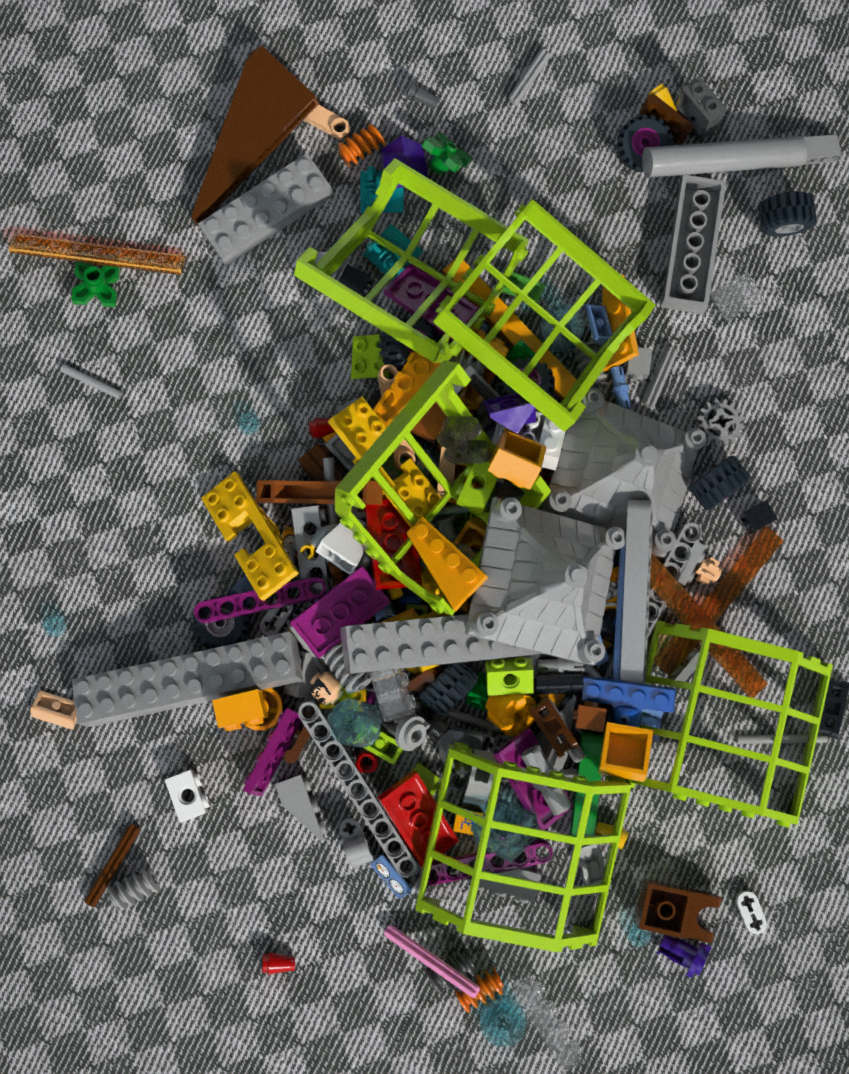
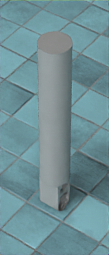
[642,135,842,178]

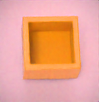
[488,428,546,490]
[212,689,268,732]
[598,722,653,782]

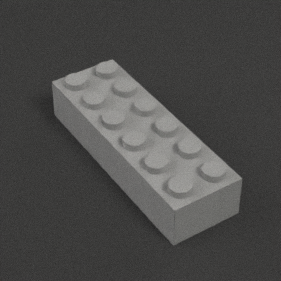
[198,153,333,266]
[660,175,726,314]

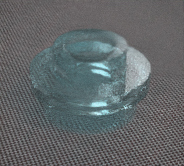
[238,413,261,435]
[43,615,66,637]
[627,925,651,948]

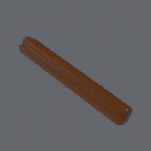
[84,823,140,907]

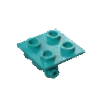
[360,166,404,213]
[362,223,423,281]

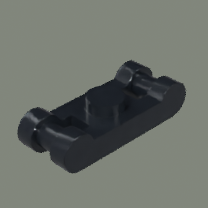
[818,678,849,739]

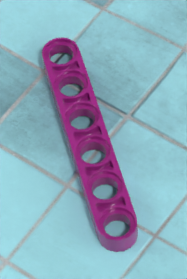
[194,577,327,623]
[420,840,553,885]

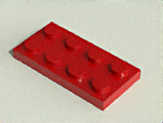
[364,499,422,590]
[377,770,459,867]

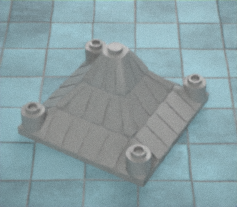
[541,388,706,560]
[465,497,626,666]

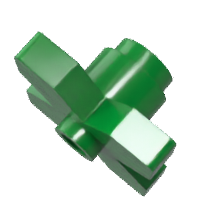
[421,133,473,175]
[71,261,120,307]

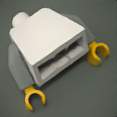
[300,519,371,575]

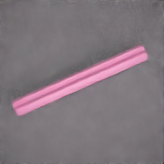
[384,925,480,998]

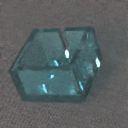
[471,799,539,863]

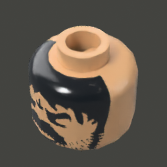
[310,671,344,705]

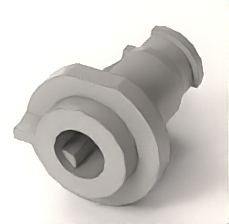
[380,709,430,751]

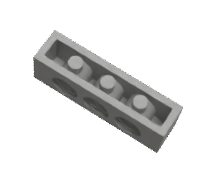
[291,504,335,594]

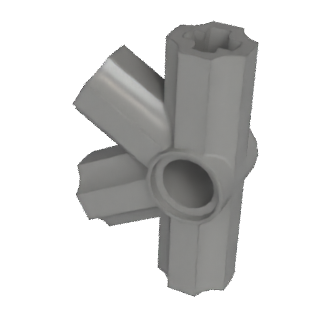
[521,745,580,815]

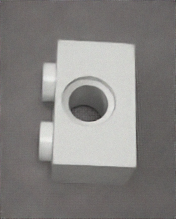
[165,770,210,823]

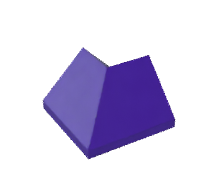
[380,135,429,188]
[482,392,536,434]

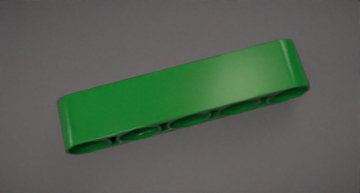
[570,731,604,837]

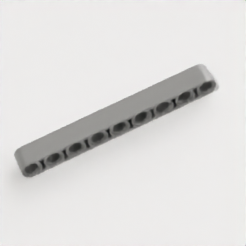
[620,500,653,684]
[601,523,702,679]
[298,700,417,877]

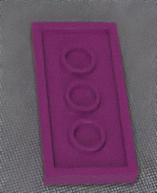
[384,263,479,342]
[290,565,391,659]
[243,708,302,797]
[494,729,574,830]

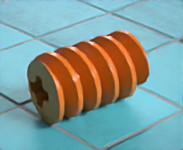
[338,124,386,169]
[453,966,504,1013]

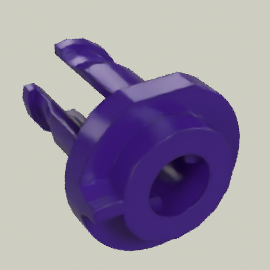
[657,934,712,978]

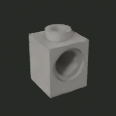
[625,347,652,382]

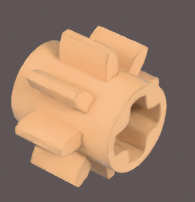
[694,557,722,585]

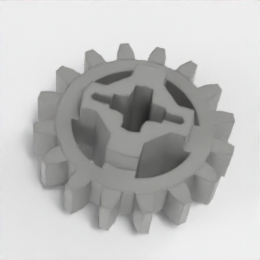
[696,399,745,447]

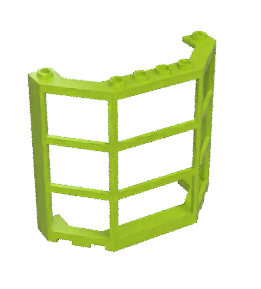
[294,158,529,363]
[433,199,656,432]
[335,360,551,616]
[627,621,833,828]
[415,742,632,952]

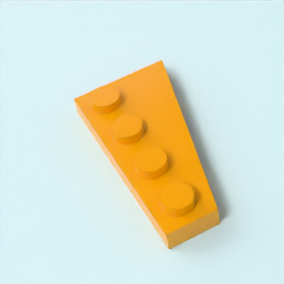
[602,274,639,372]
[373,351,441,427]
[407,516,488,612]

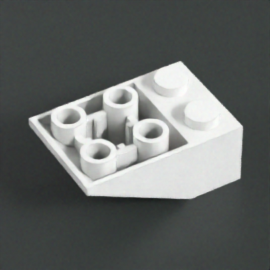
[492,411,566,471]

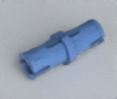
[610,366,632,410]

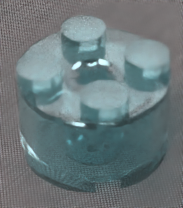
[539,305,585,354]
[327,698,382,747]
[479,995,527,1047]

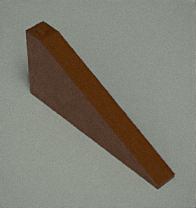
[191,45,319,227]

